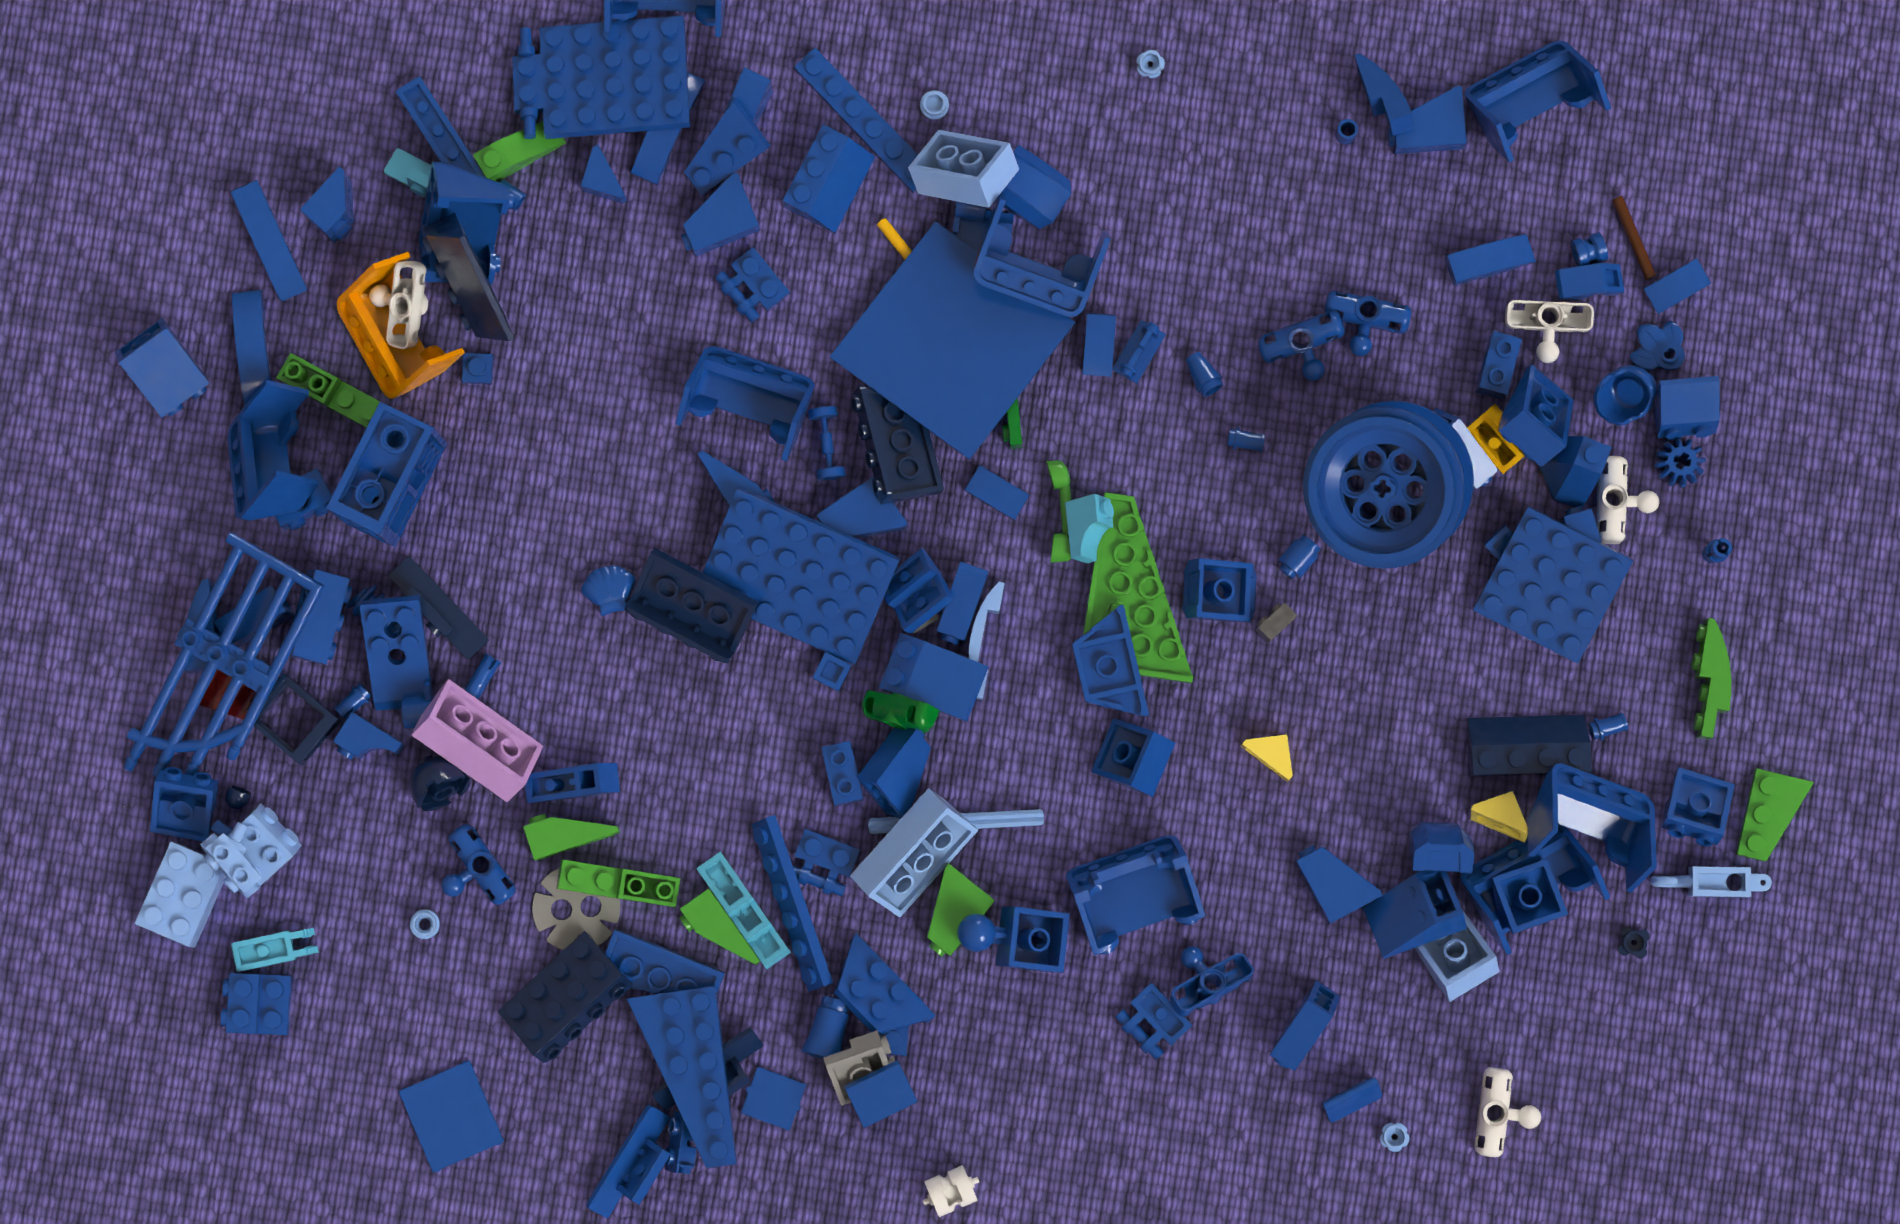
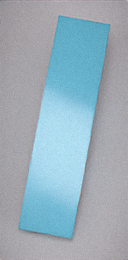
[696,851,791,969]

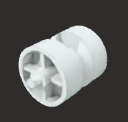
[923,1165,979,1217]

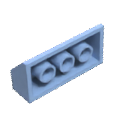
[850,788,978,917]

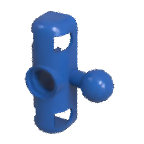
[1324,291,1412,357]
[1258,310,1345,381]
[441,824,516,905]
[1170,946,1254,1017]

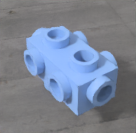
[200,822,262,898]

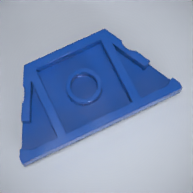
[1072,605,1149,717]
[834,934,936,1035]

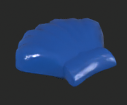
[581,566,636,616]

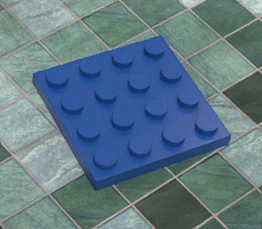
[1473,506,1633,664]

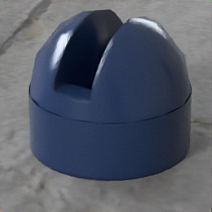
[226,785,251,809]

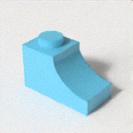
[1065,494,1114,564]

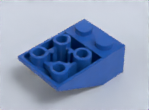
[1363,870,1467,959]

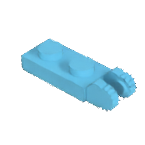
[231,928,319,972]

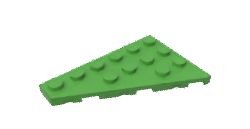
[1083,492,1193,684]

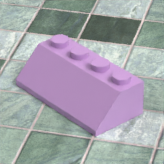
[411,679,543,802]

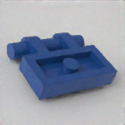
[715,247,790,323]
[793,829,860,896]
[1115,982,1192,1060]

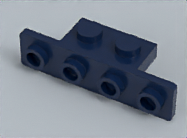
[389,557,489,659]
[652,1027,763,1110]

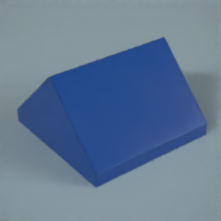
[1491,859,1568,934]
[844,1060,918,1128]

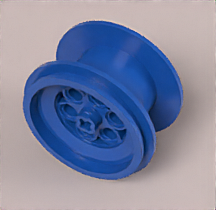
[1303,401,1474,568]

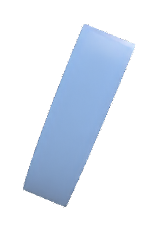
[969,582,1005,700]

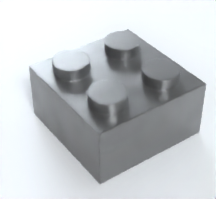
[1255,603,1297,644]

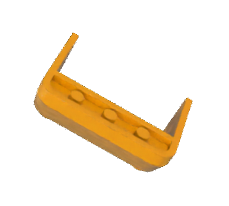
[337,252,465,399]

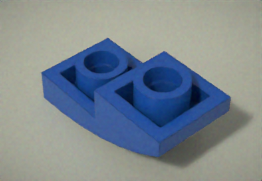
[1644,258,1711,314]
[1082,313,1116,377]

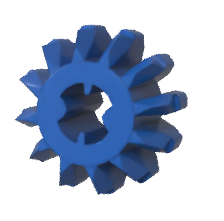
[1654,438,1706,488]

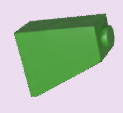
[927,864,995,957]

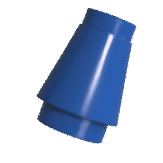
[1185,352,1223,397]

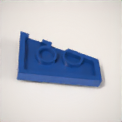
[684,98,771,196]

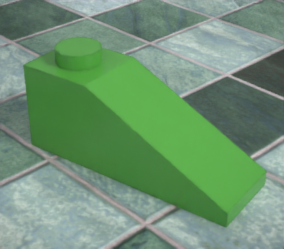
[473,121,566,182]
[523,814,621,861]
[679,888,761,965]

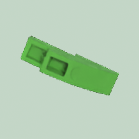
[276,353,380,428]
[1691,618,1731,740]
[556,859,680,907]

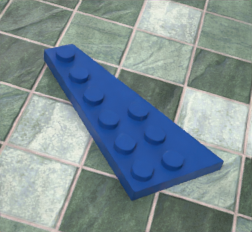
[627,986,737,1169]

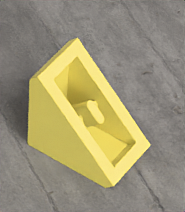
[1240,734,1293,782]
[1471,791,1528,843]

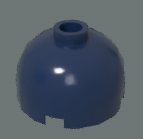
[409,755,470,812]

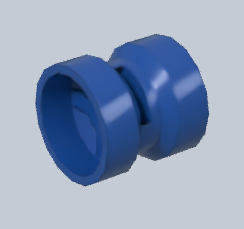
[1570,232,1608,266]

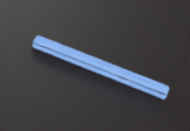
[868,809,1044,834]

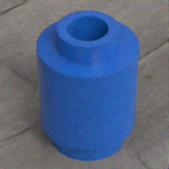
[1278,535,1321,579]

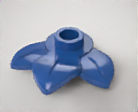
[1629,321,1685,371]

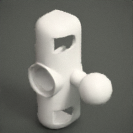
[369,261,428,349]
[1505,300,1594,363]
[1596,456,1660,544]
[1474,1067,1541,1157]

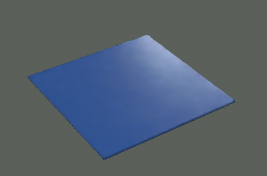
[829,221,1075,460]

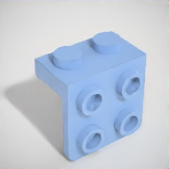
[227,803,302,886]

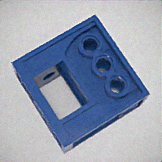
[326,402,447,548]

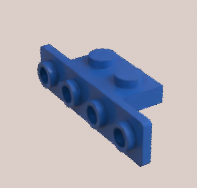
[586,1105,671,1218]

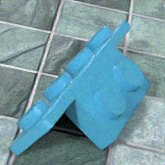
[384,148,431,197]

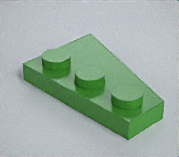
[1735,768,1814,862]

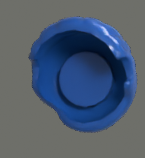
[1593,365,1657,426]

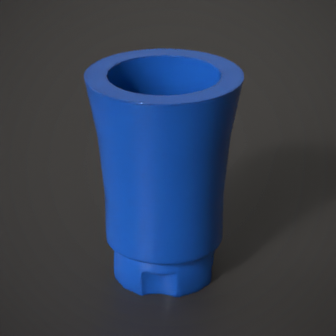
[800,996,849,1060]

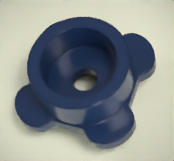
[1618,927,1650,959]

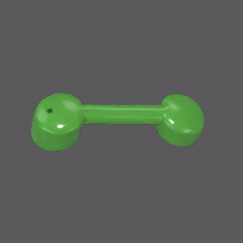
[1046,460,1071,563]

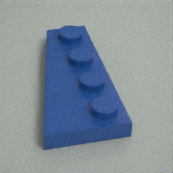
[605,929,726,994]

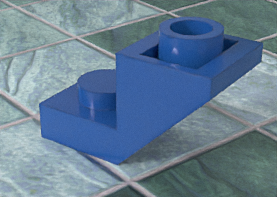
[1555,263,1625,300]

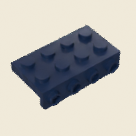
[851,385,944,504]
[624,547,759,663]
[498,931,631,1063]

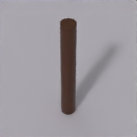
[1612,196,1657,280]

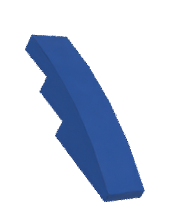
[230,179,308,302]

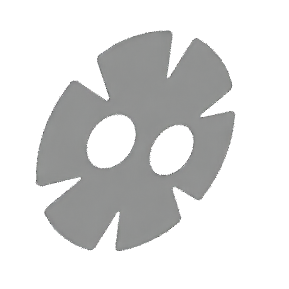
[532,868,620,950]

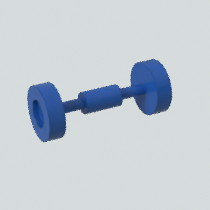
[808,406,846,481]

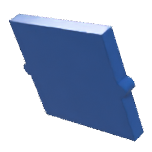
[741,1067,806,1131]

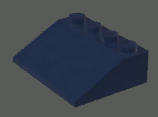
[422,213,514,341]

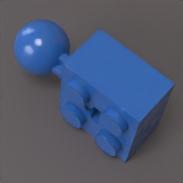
[957,906,1070,973]

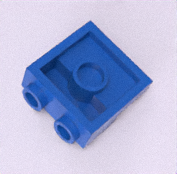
[150,767,219,842]
[1661,767,1735,847]
[221,973,292,1035]

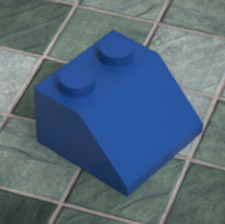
[300,166,354,243]
[1652,376,1720,440]
[1091,718,1175,797]

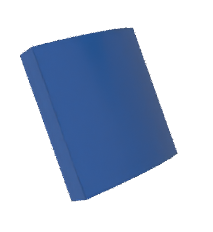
[884,548,954,634]

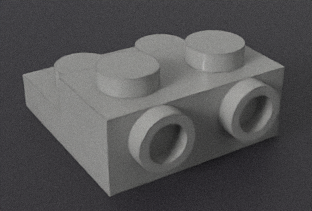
[823,1030,895,1106]

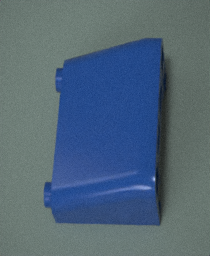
[419,162,513,284]
[1066,835,1206,956]

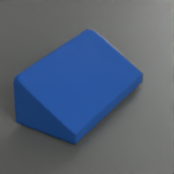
[1321,1077,1382,1123]

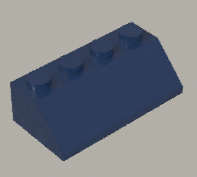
[1466,715,1592,777]

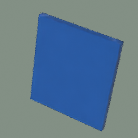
[399,1060,504,1173]

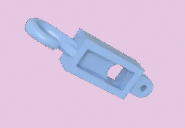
[1650,866,1772,898]

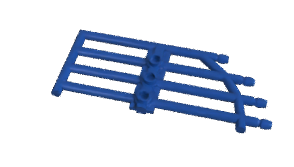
[124,532,325,777]

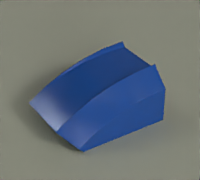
[994,145,1072,229]
[1182,558,1257,622]
[1409,822,1475,873]

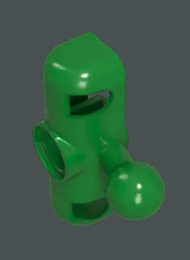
[862,690,940,733]

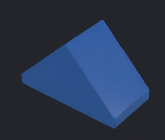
[581,144,627,203]

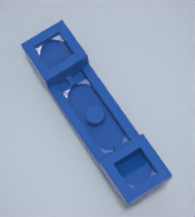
[631,73,706,185]
[232,290,272,405]

